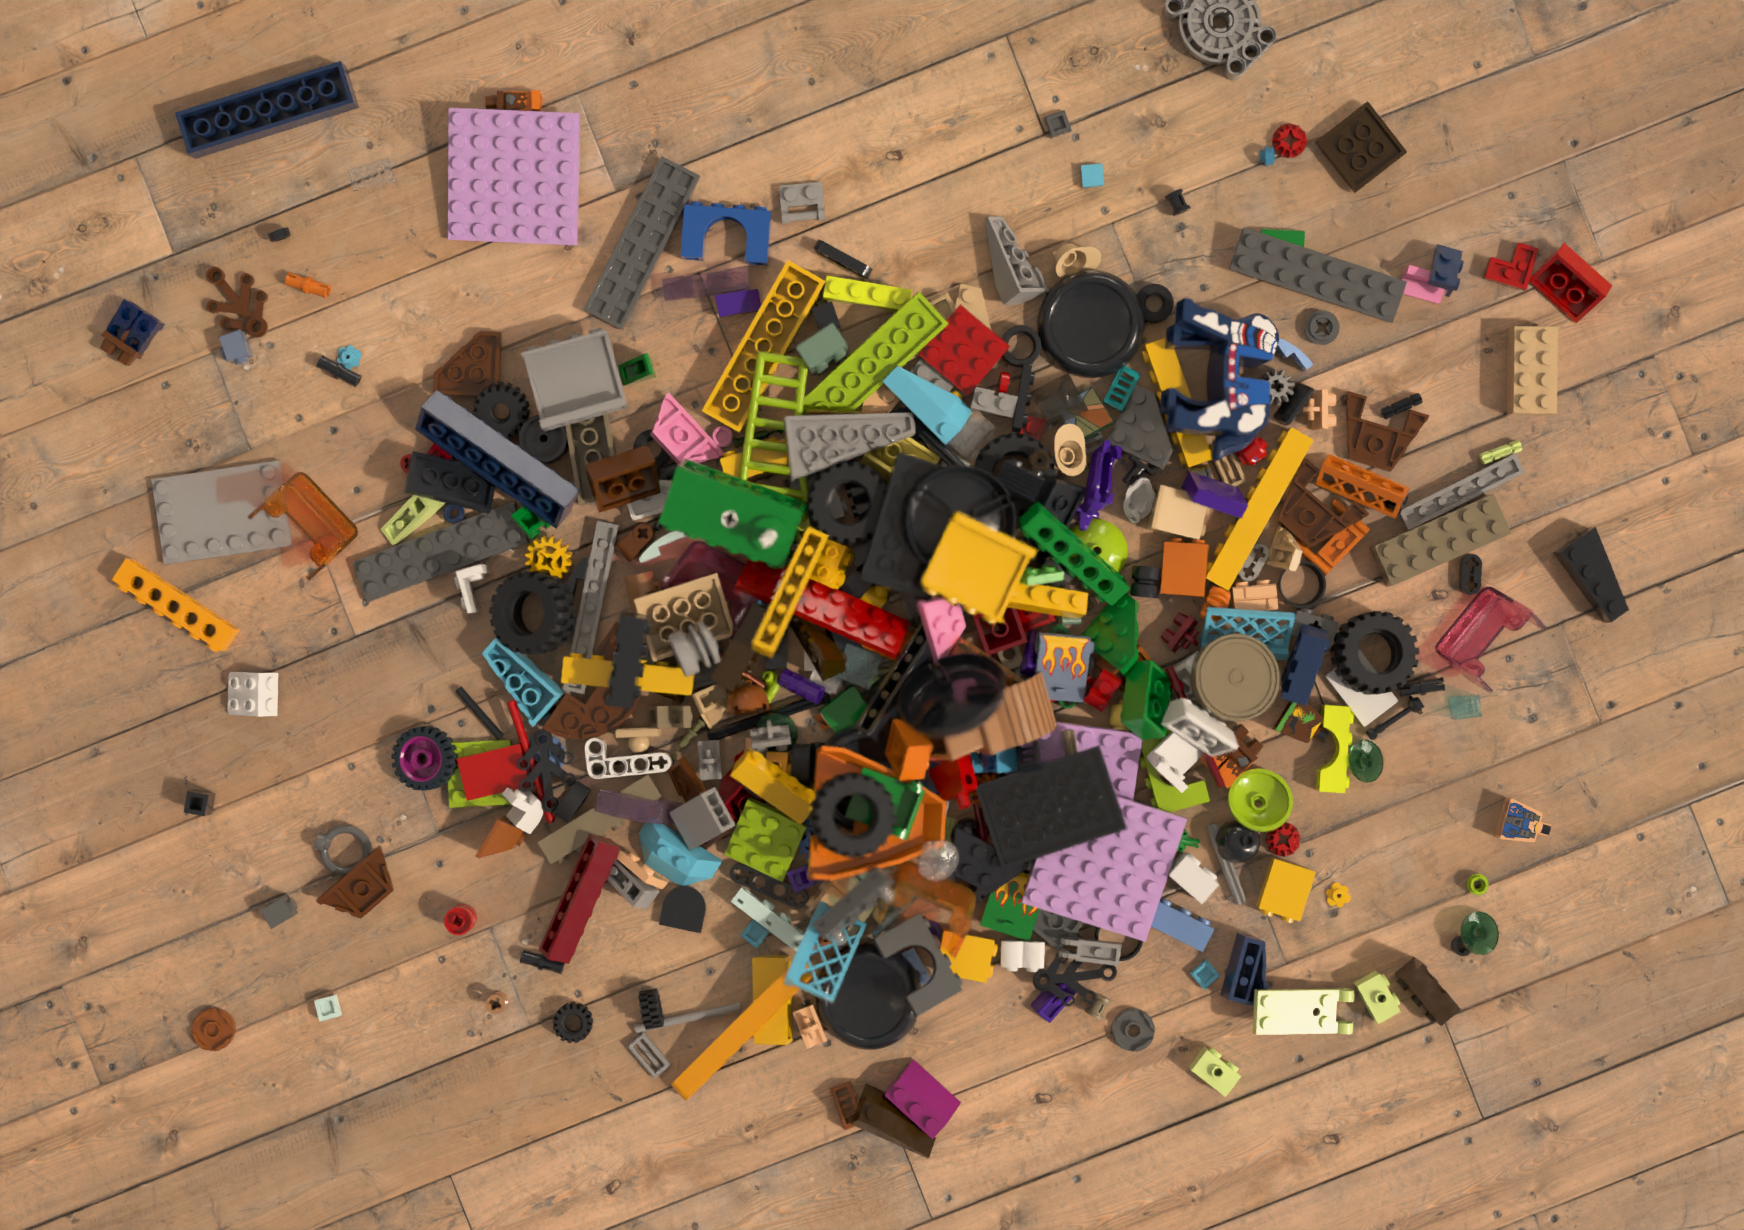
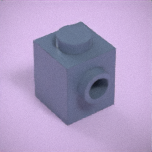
[219,330,253,365]

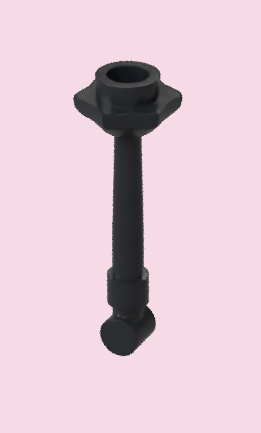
[1366,696,1424,740]

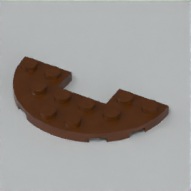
[542,621,642,739]

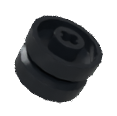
[519,415,569,464]

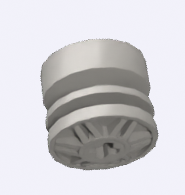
[667,620,721,678]

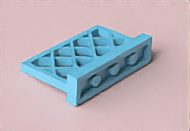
[1200,607,1295,660]
[783,901,867,1003]

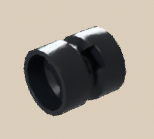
[1130,566,1161,598]

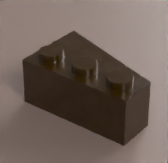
[1394,957,1461,1026]

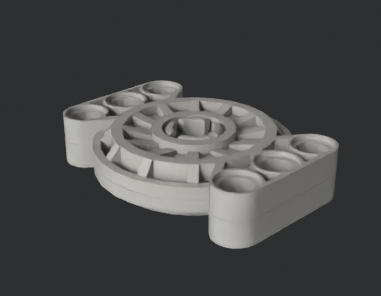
[1163,0,1277,81]

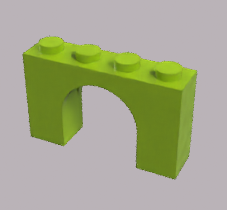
[1139,728,1210,812]

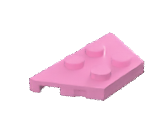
[650,393,724,465]
[918,595,966,665]

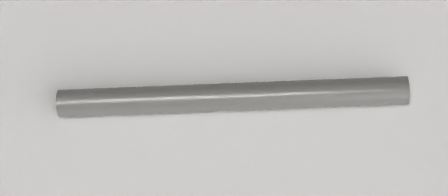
[634,1002,741,1033]

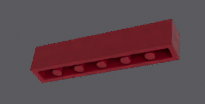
[539,834,620,964]

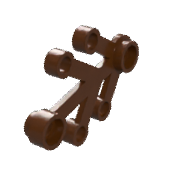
[206,267,268,338]

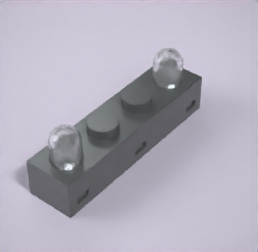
[813,867,895,946]

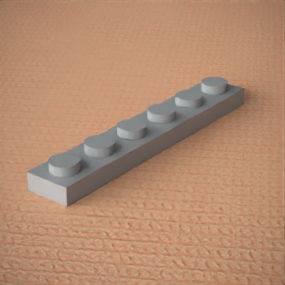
[1399,453,1525,531]

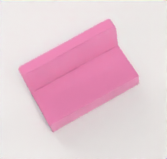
[1401,265,1444,304]

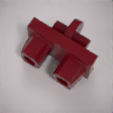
[1161,612,1199,653]

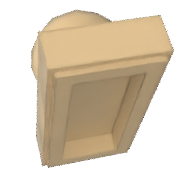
[616,727,661,754]

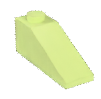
[380,495,445,546]

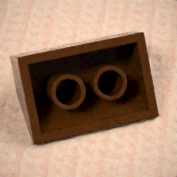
[585,445,661,513]

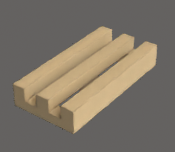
[1213,453,1247,486]

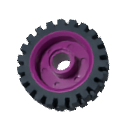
[391,726,458,791]

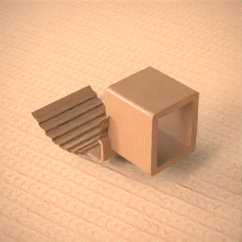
[928,672,1057,761]

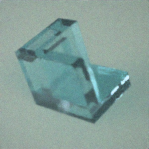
[1449,694,1482,720]

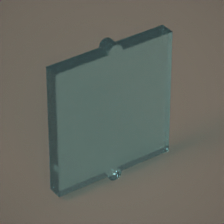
[834,643,882,690]

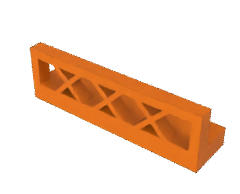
[1315,454,1409,518]

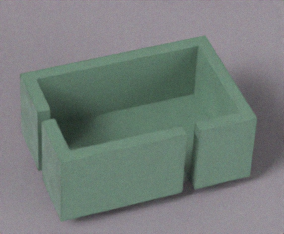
[796,323,848,376]

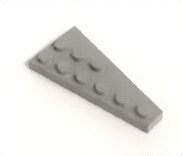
[784,412,915,480]

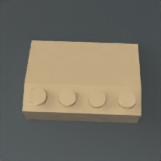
[633,573,736,662]

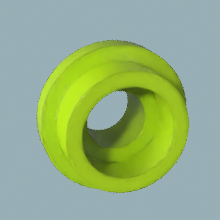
[1466,873,1489,895]

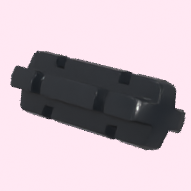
[1380,393,1423,419]

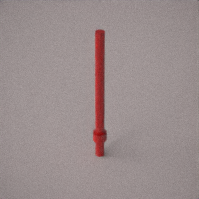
[507,699,555,824]

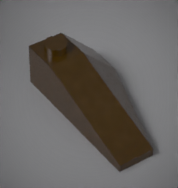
[789,614,848,681]
[851,1083,936,1159]

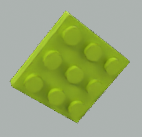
[448,739,514,808]
[724,797,808,882]

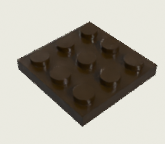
[1315,101,1407,193]

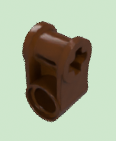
[614,523,655,563]

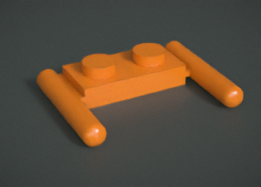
[1295,499,1371,576]

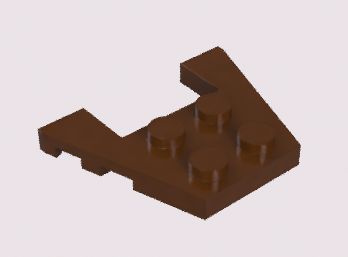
[1346,391,1429,472]
[1277,458,1369,549]

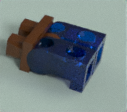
[100,299,165,366]

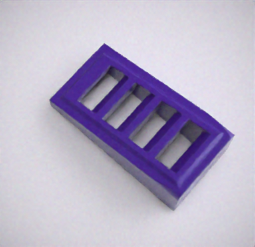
[1020,630,1038,678]

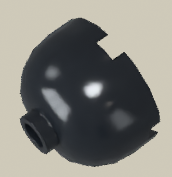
[1216,820,1260,863]

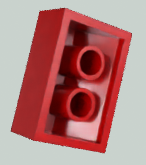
[1529,243,1613,323]

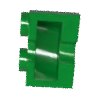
[510,507,551,540]

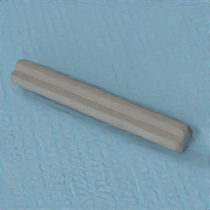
[1206,823,1246,905]

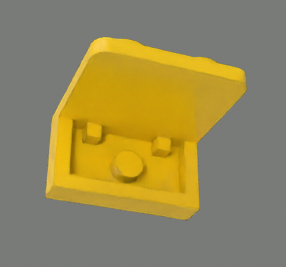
[810,539,855,589]

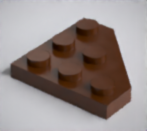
[433,331,502,397]

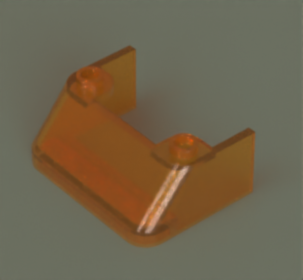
[248,472,358,581]
[873,860,976,958]

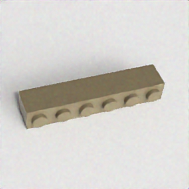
[537,773,663,865]

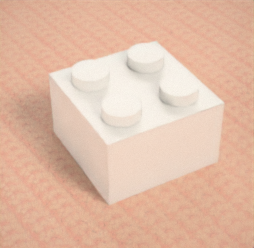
[1168,852,1219,904]

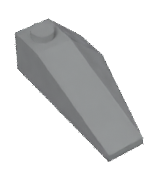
[985,217,1049,305]

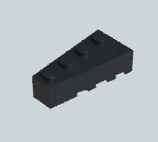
[1554,527,1629,623]
[605,611,651,709]

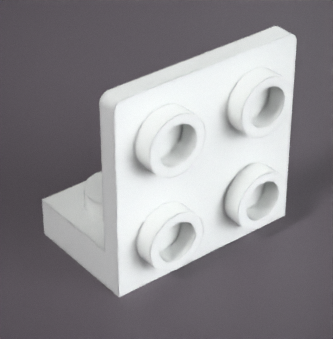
[454,564,490,613]
[1146,732,1202,793]

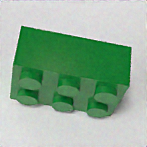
[1120,660,1171,740]

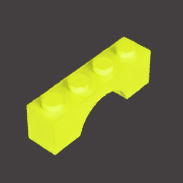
[823,276,912,312]
[1315,704,1354,793]

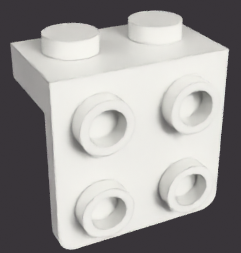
[227,672,278,716]

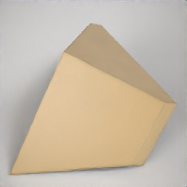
[692,683,729,730]

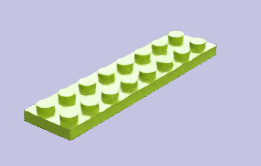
[791,291,948,416]

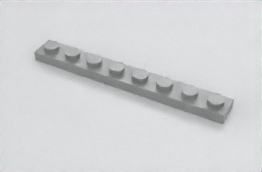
[563,521,619,694]

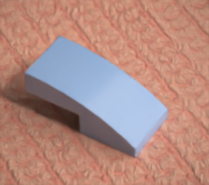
[1276,338,1314,372]

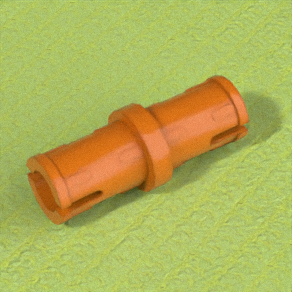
[285,272,331,298]

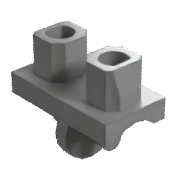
[750,720,791,754]
[698,740,722,780]

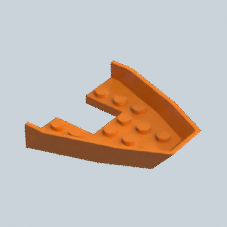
[807,746,947,880]

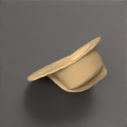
[1052,243,1101,278]
[1052,424,1086,476]

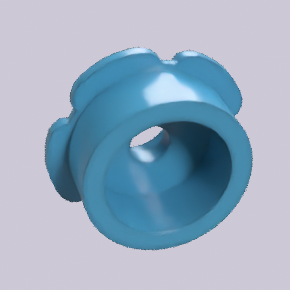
[1260,145,1275,167]

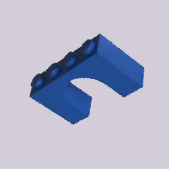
[680,202,772,266]

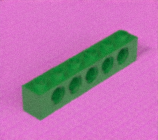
[1019,501,1130,606]

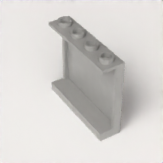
[521,328,628,431]

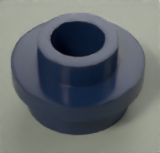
[443,504,465,524]

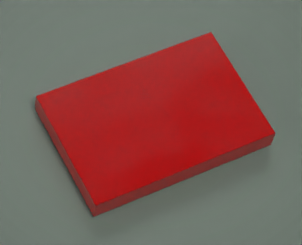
[457,744,530,801]

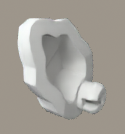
[1123,476,1156,523]

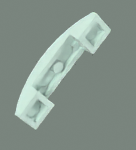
[639,530,703,563]

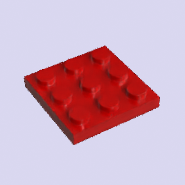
[918,304,1010,396]

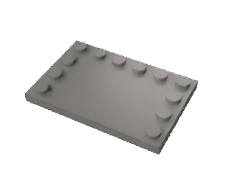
[151,460,294,565]

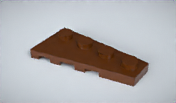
[667,757,733,850]

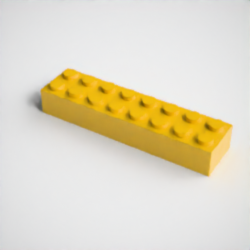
[702,260,825,434]

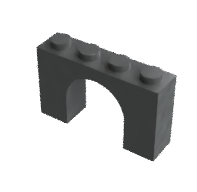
[872,913,963,1016]

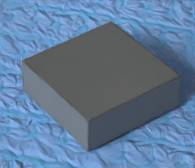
[1044,110,1072,139]

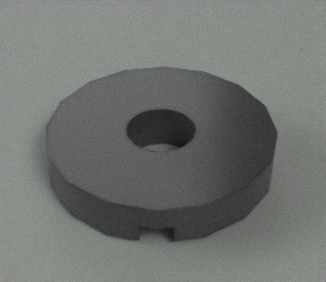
[1112,1008,1155,1052]

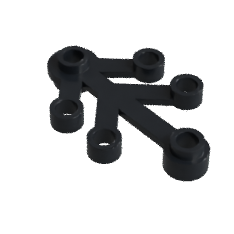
[516,729,576,813]
[1033,951,1117,1007]

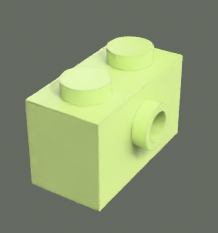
[1353,971,1401,1024]
[1189,1046,1241,1097]

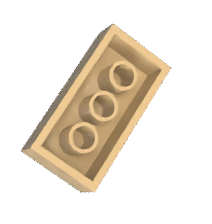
[1507,326,1558,416]

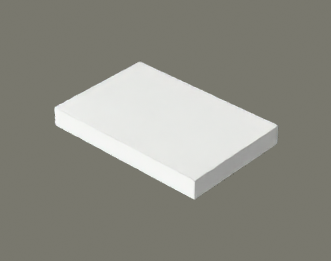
[1324,649,1398,727]

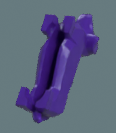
[1074,440,1122,531]

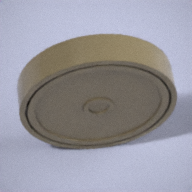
[1191,634,1280,722]

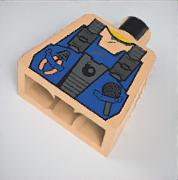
[1495,797,1551,842]

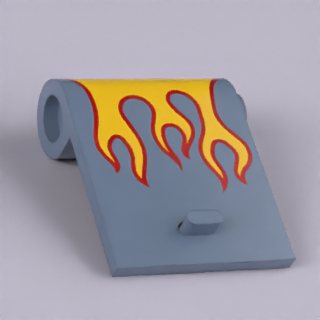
[1035,632,1094,702]

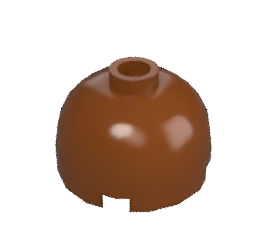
[726,680,770,715]

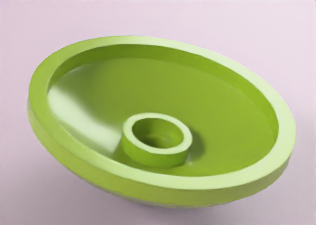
[1069,519,1128,583]
[1228,768,1293,832]

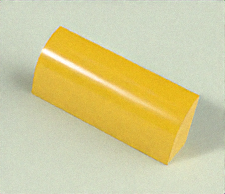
[752,955,793,1045]

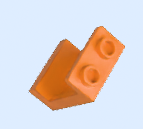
[1161,538,1209,597]

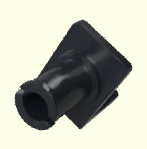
[1122,454,1158,486]

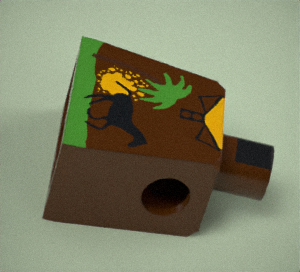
[1272,701,1329,744]

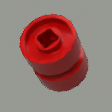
[444,904,477,935]

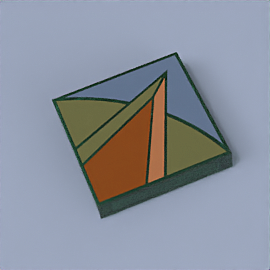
[1055,386,1114,440]

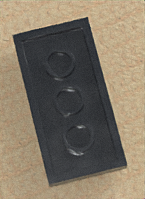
[404,451,495,514]
[1020,478,1087,564]

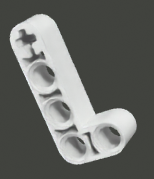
[585,737,673,779]

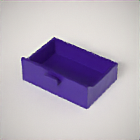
[1181,471,1248,518]

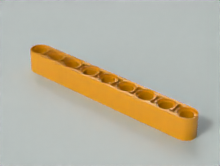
[671,962,818,1101]

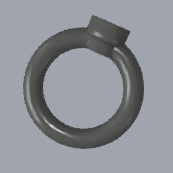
[314,825,372,876]

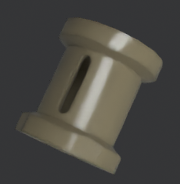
[1085,992,1111,1020]

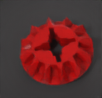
[1272,123,1307,158]
[1266,822,1301,857]

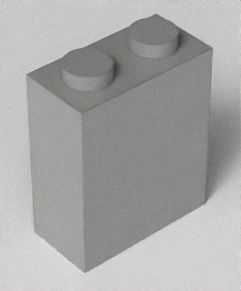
[669,787,736,850]

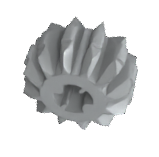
[1259,369,1294,406]

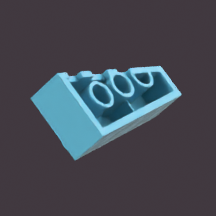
[482,638,566,727]

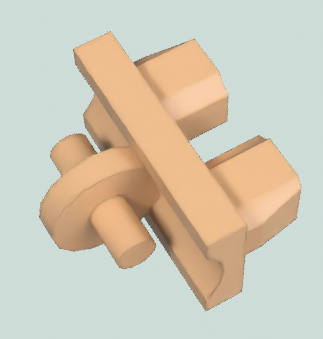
[1301,389,1336,430]
[793,1004,827,1049]

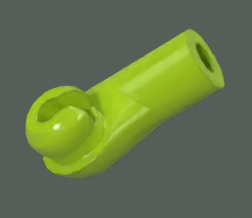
[762,670,780,703]

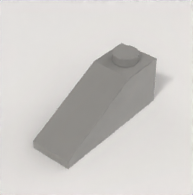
[607,858,660,908]

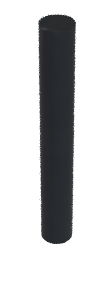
[455,686,504,740]

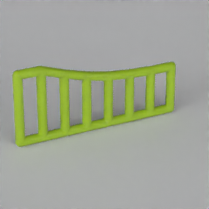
[739,352,809,521]

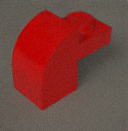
[1083,669,1122,712]

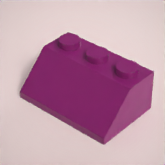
[884,1059,961,1139]

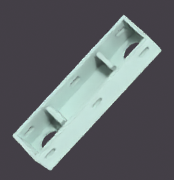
[731,885,805,952]

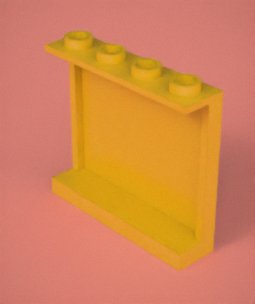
[920,512,1037,624]

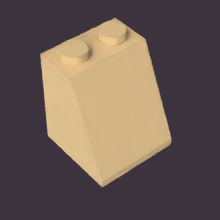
[1147,485,1210,540]

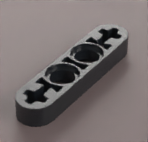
[730,863,809,909]

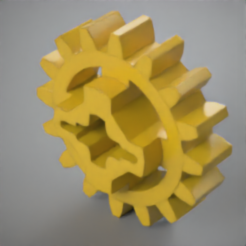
[525,535,573,579]

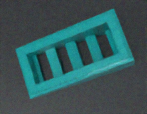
[1102,366,1141,413]

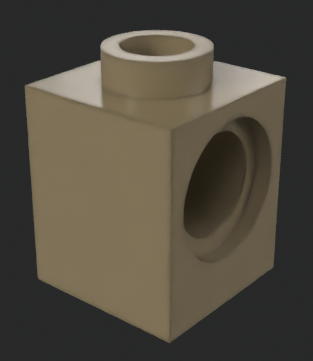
[997,646,1022,672]

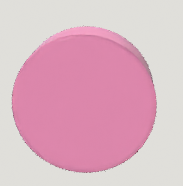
[712,426,734,448]

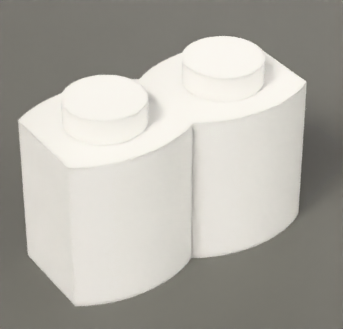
[1000,939,1045,972]

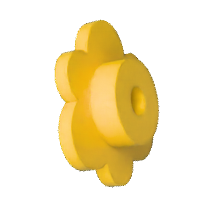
[1326,883,1351,908]

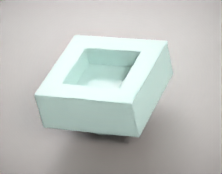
[314,994,342,1022]

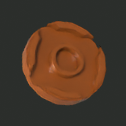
[191,1008,236,1051]

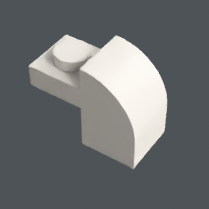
[502,787,543,834]

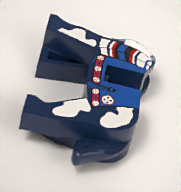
[1160,298,1279,461]

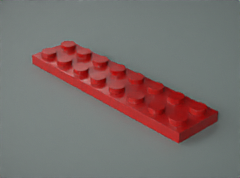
[735,559,910,659]

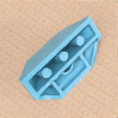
[638,816,723,886]

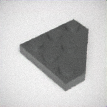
[1107,385,1173,470]

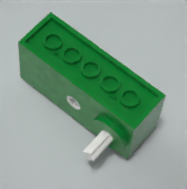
[659,458,808,569]

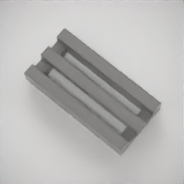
[627,1032,671,1079]

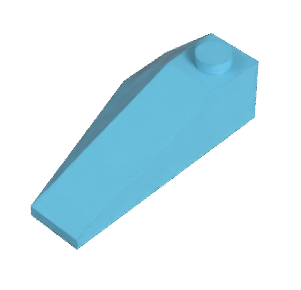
[882,366,972,445]

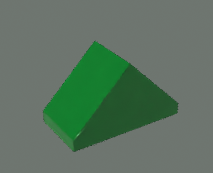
[618,353,656,386]

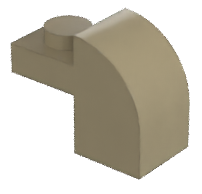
[647,705,693,728]

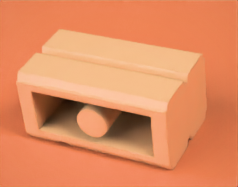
[1230,580,1278,611]

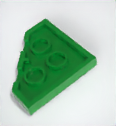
[1080,593,1139,675]

